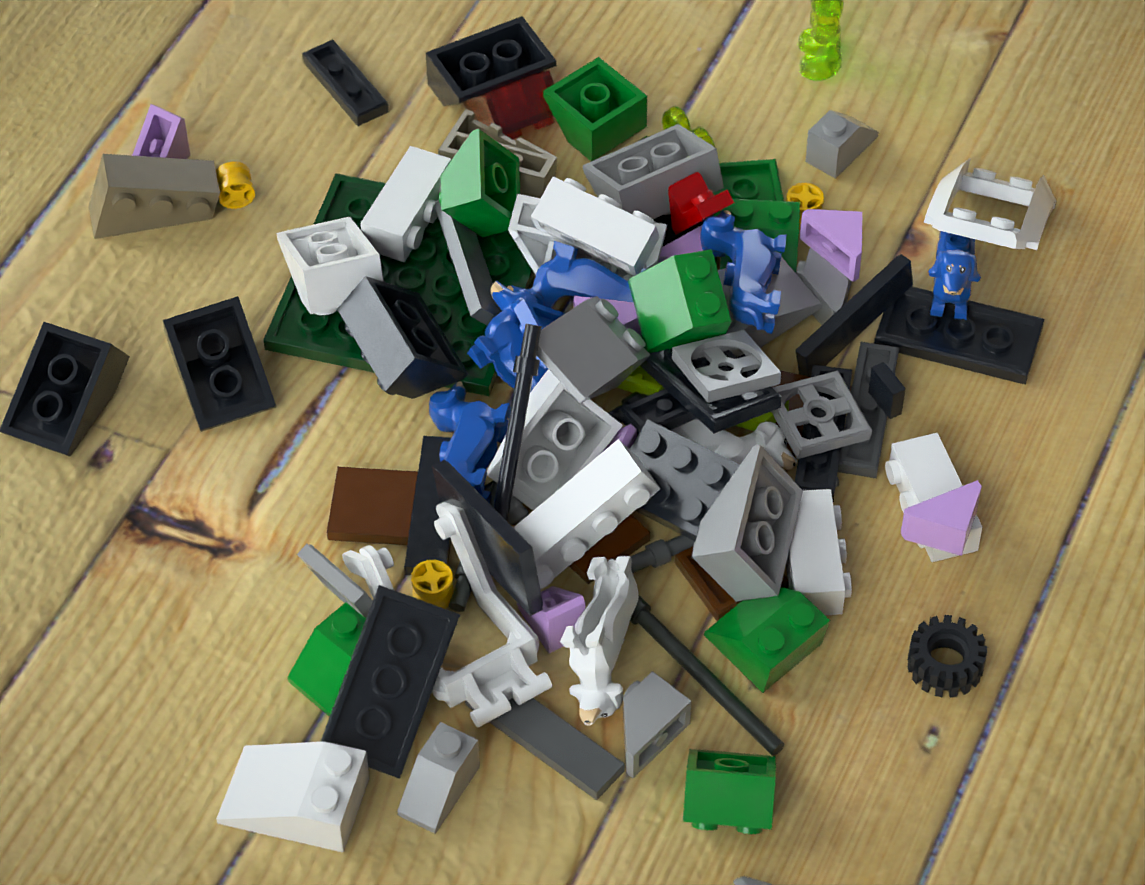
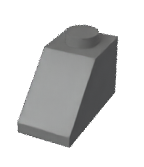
[805,110,879,179]
[796,247,852,325]
[623,671,691,778]
[397,722,480,834]

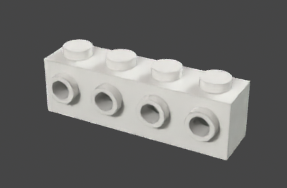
[514,439,660,590]

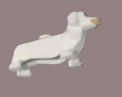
[671,419,797,470]
[560,556,639,726]

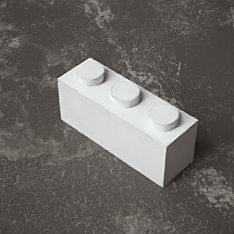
[361,146,451,262]
[531,177,660,276]
[885,433,982,562]
[786,489,852,615]

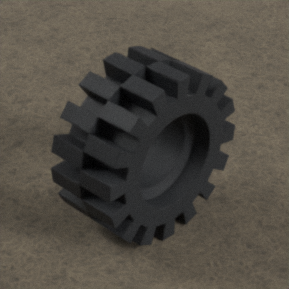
[907,615,987,698]

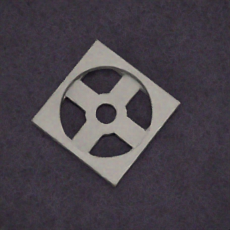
[672,330,781,403]
[771,371,872,459]
[297,544,373,618]

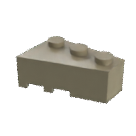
[438,109,557,199]
[89,154,220,239]

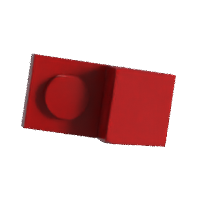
[668,172,734,235]

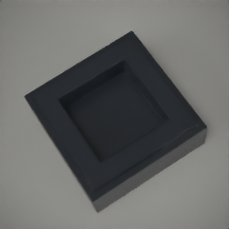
[868,362,906,419]

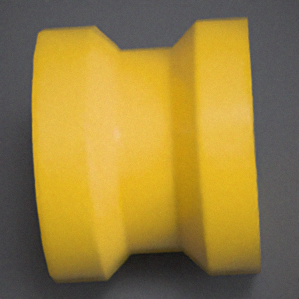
[216,161,255,209]
[786,183,824,230]
[411,560,453,609]

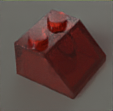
[463,70,555,139]

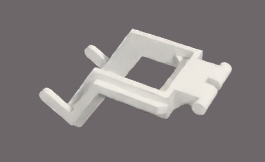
[342,502,552,728]

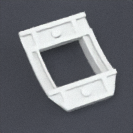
[924,158,1056,250]

